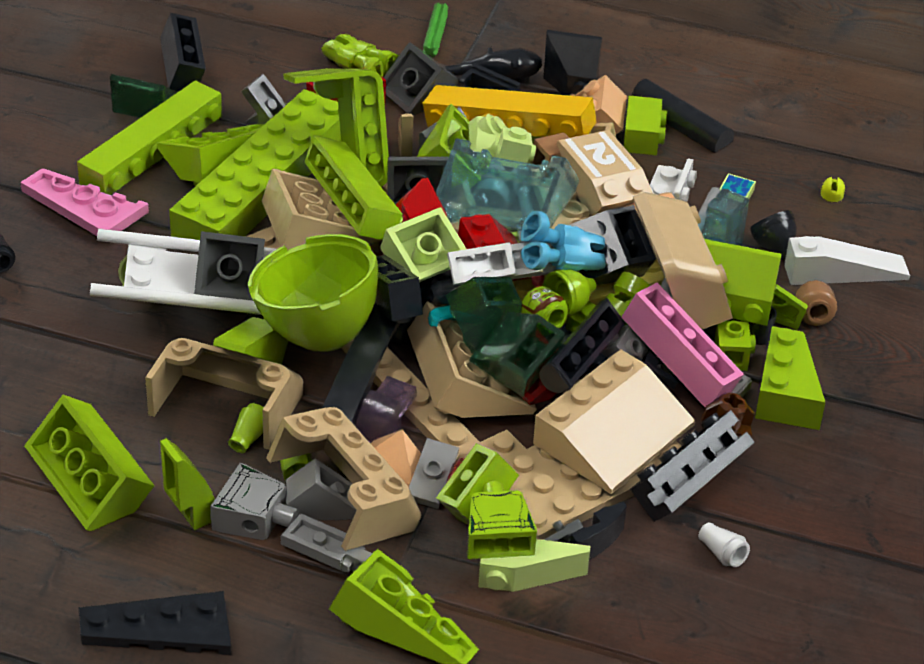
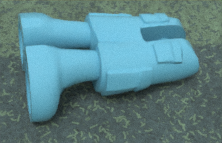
[521,211,606,271]

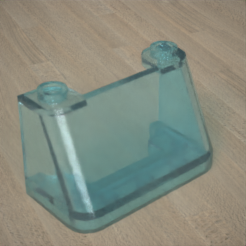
[436,138,579,231]

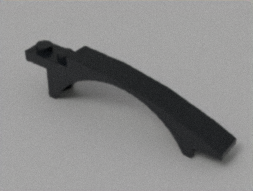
[322,276,434,429]

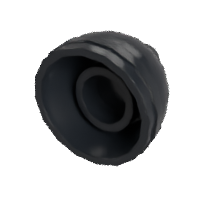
[750,210,797,260]

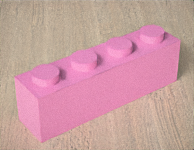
[621,283,744,407]

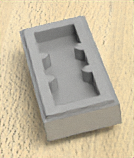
[409,438,459,509]

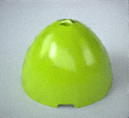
[248,234,379,352]

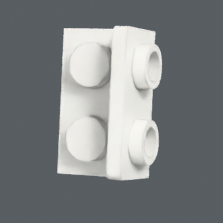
[650,158,697,202]

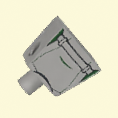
[210,463,299,540]

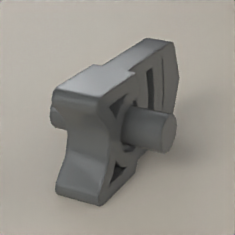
[544,518,584,543]

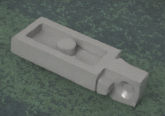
[281,514,373,572]

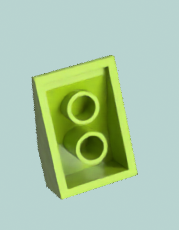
[417,104,485,192]

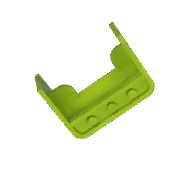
[283,69,389,187]

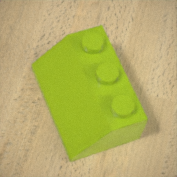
[704,239,782,326]

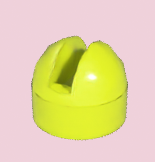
[821,177,845,202]

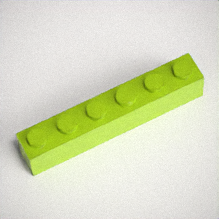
[77,80,222,195]
[304,135,403,240]

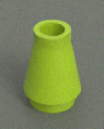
[228,403,264,453]

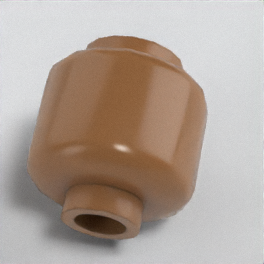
[795,280,837,326]

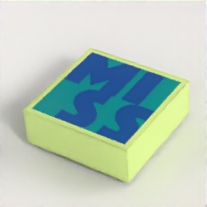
[719,173,756,206]

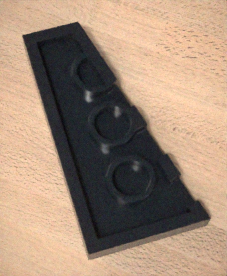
[79,591,232,655]

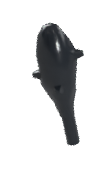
[443,47,542,83]

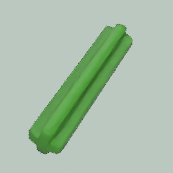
[423,3,448,57]

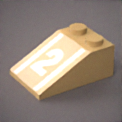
[556,130,653,217]

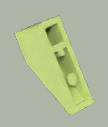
[478,539,591,592]

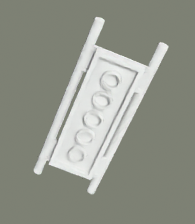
[90,229,276,314]

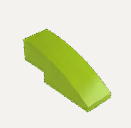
[160,438,215,530]

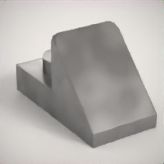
[241,74,286,125]

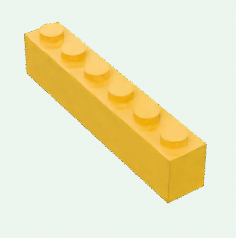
[422,85,597,138]

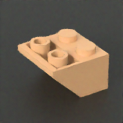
[569,75,627,134]

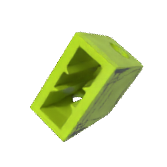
[467,481,537,559]

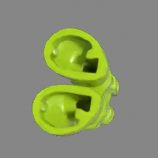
[322,34,399,77]

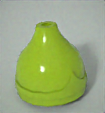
[543,269,597,317]

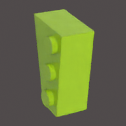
[755,326,825,430]

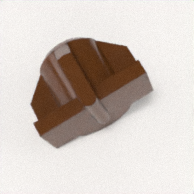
[701,393,755,437]

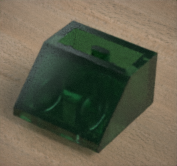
[446,277,522,353]
[469,312,565,397]

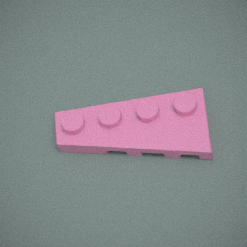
[21,168,149,236]

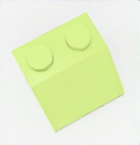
[380,207,466,282]

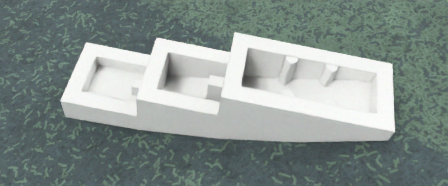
[447,242,558,285]

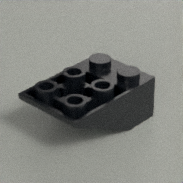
[570,205,656,286]

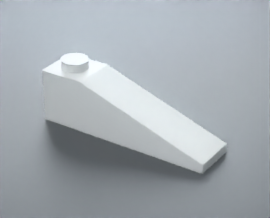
[784,236,910,285]

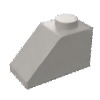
[286,459,357,520]

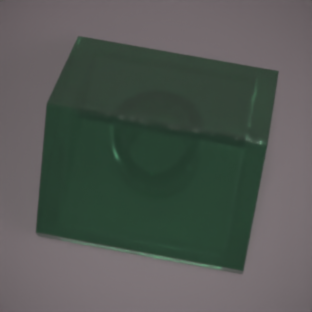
[110,74,176,118]

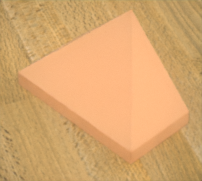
[371,429,421,487]

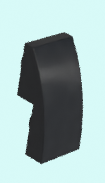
[570,501,627,560]

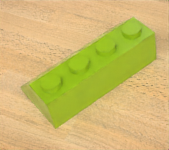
[24,395,155,531]

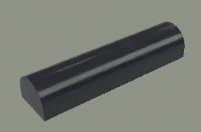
[632,79,734,153]
[540,298,625,393]

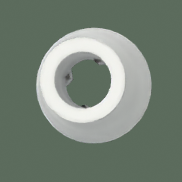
[698,522,750,567]

